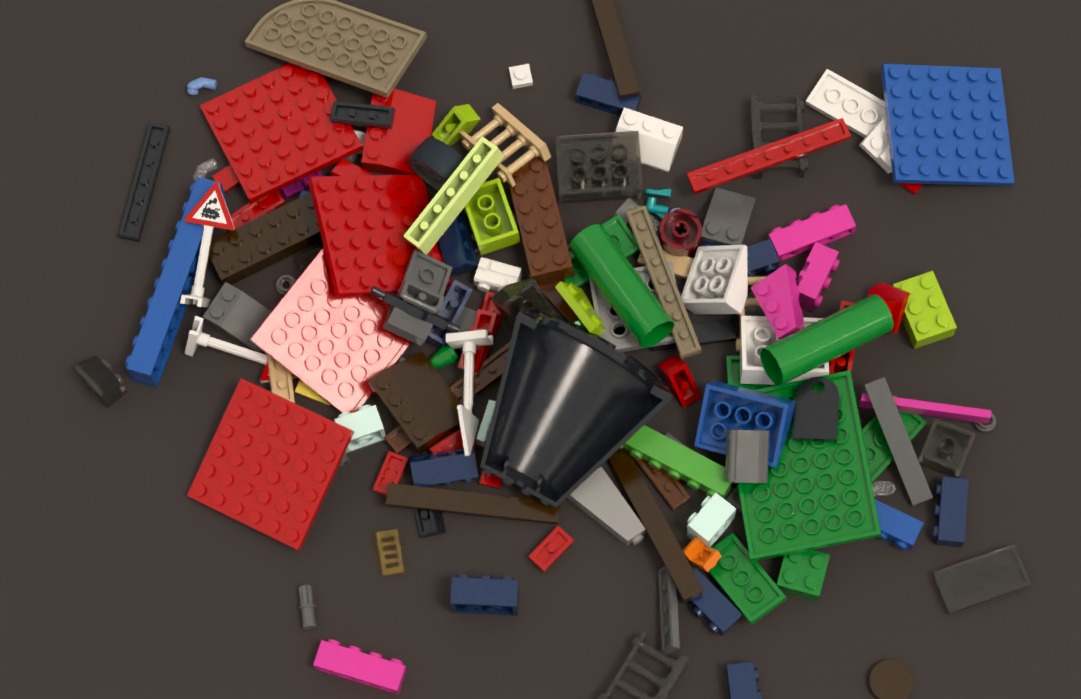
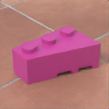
[796,242,840,313]
[751,264,805,339]

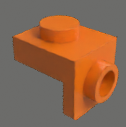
[683,537,722,572]

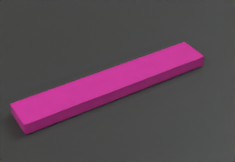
[859,393,992,424]

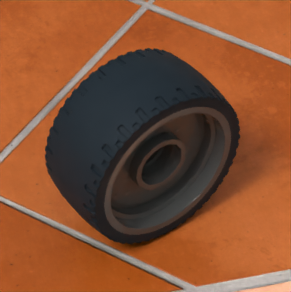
[408,137,464,192]

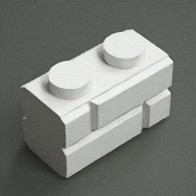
[474,257,522,297]

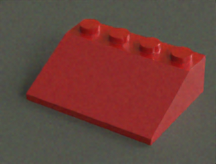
[361,88,437,175]

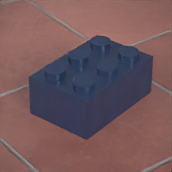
[450,574,519,616]

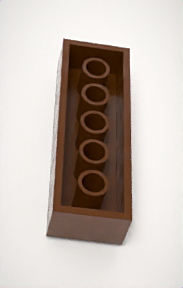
[505,157,575,287]

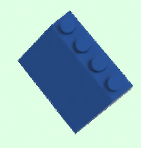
[694,381,796,468]

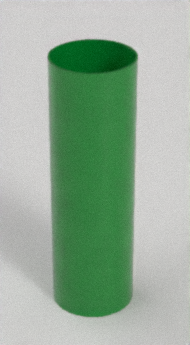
[569,224,675,348]
[760,294,893,386]

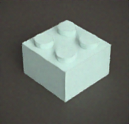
[334,405,386,453]
[686,493,736,548]

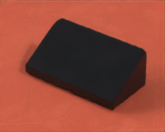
[414,509,446,538]

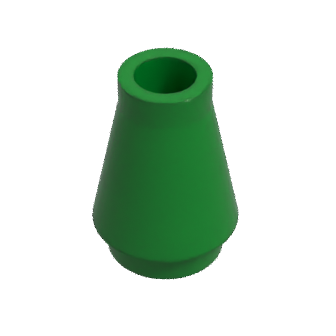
[429,345,459,370]

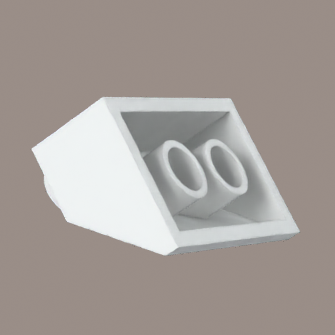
[610,108,683,173]

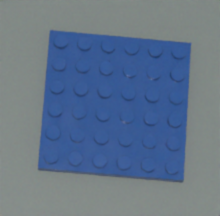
[881,64,1015,186]

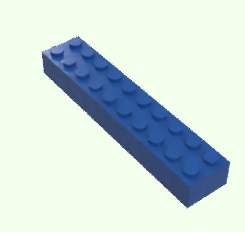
[125,176,227,388]

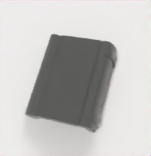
[724,429,769,483]

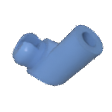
[187,77,217,95]

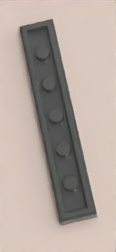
[864,377,933,505]

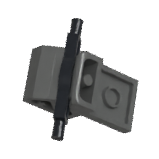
[370,250,461,346]

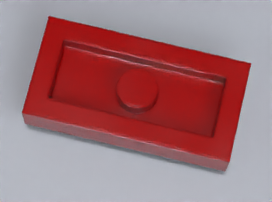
[528,526,574,573]

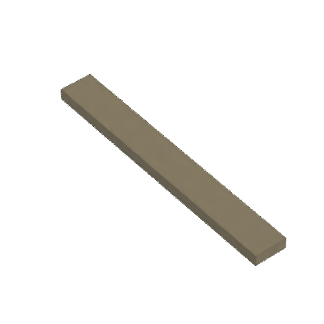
[626,205,702,359]

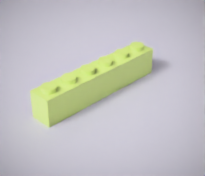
[404,137,504,255]

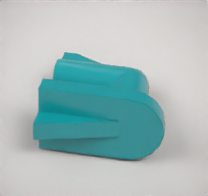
[643,189,671,219]

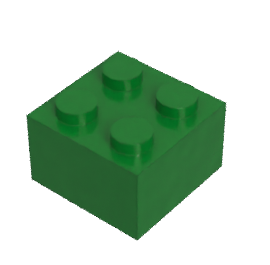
[776,550,830,602]

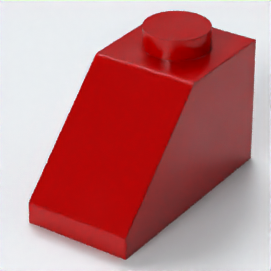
[658,355,701,408]

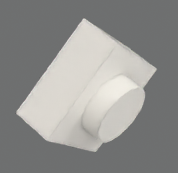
[509,64,533,89]

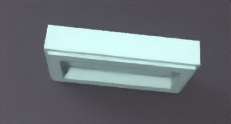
[476,400,496,447]

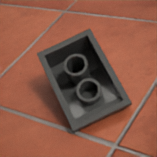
[700,187,756,246]
[203,282,271,353]

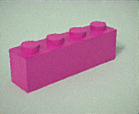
[768,204,856,262]
[313,639,407,695]

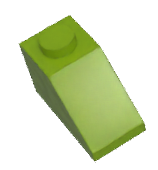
[432,104,481,146]

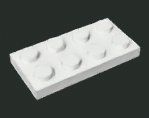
[805,69,886,138]

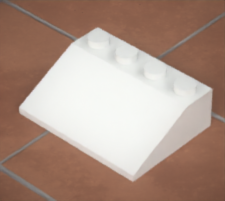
[740,316,829,385]

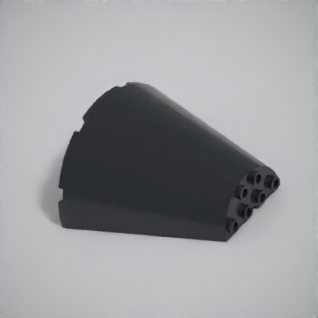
[480,307,673,507]

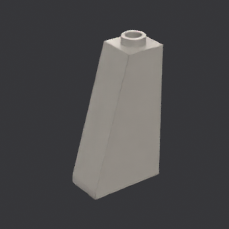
[567,466,646,546]

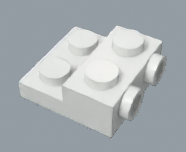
[859,115,892,174]

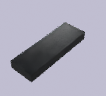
[330,101,395,129]

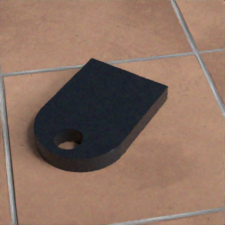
[792,377,840,442]

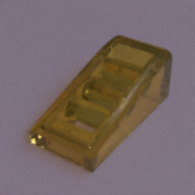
[376,529,404,575]

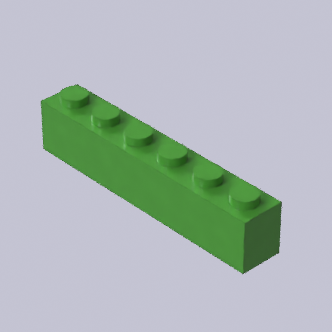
[619,425,733,499]

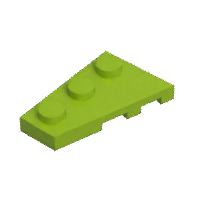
[555,281,606,336]

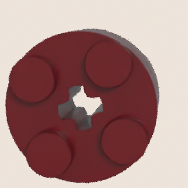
[659,209,702,256]

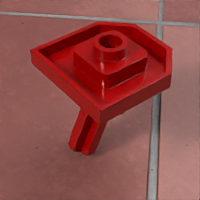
[867,282,910,333]

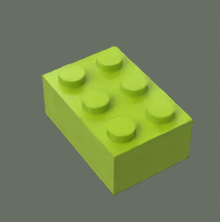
[464,178,521,255]
[893,271,957,349]

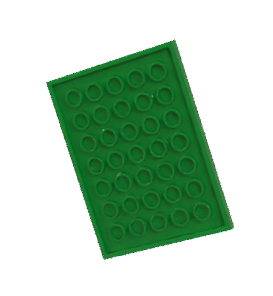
[738,370,882,561]

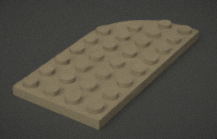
[244,0,427,98]

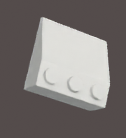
[681,245,748,314]

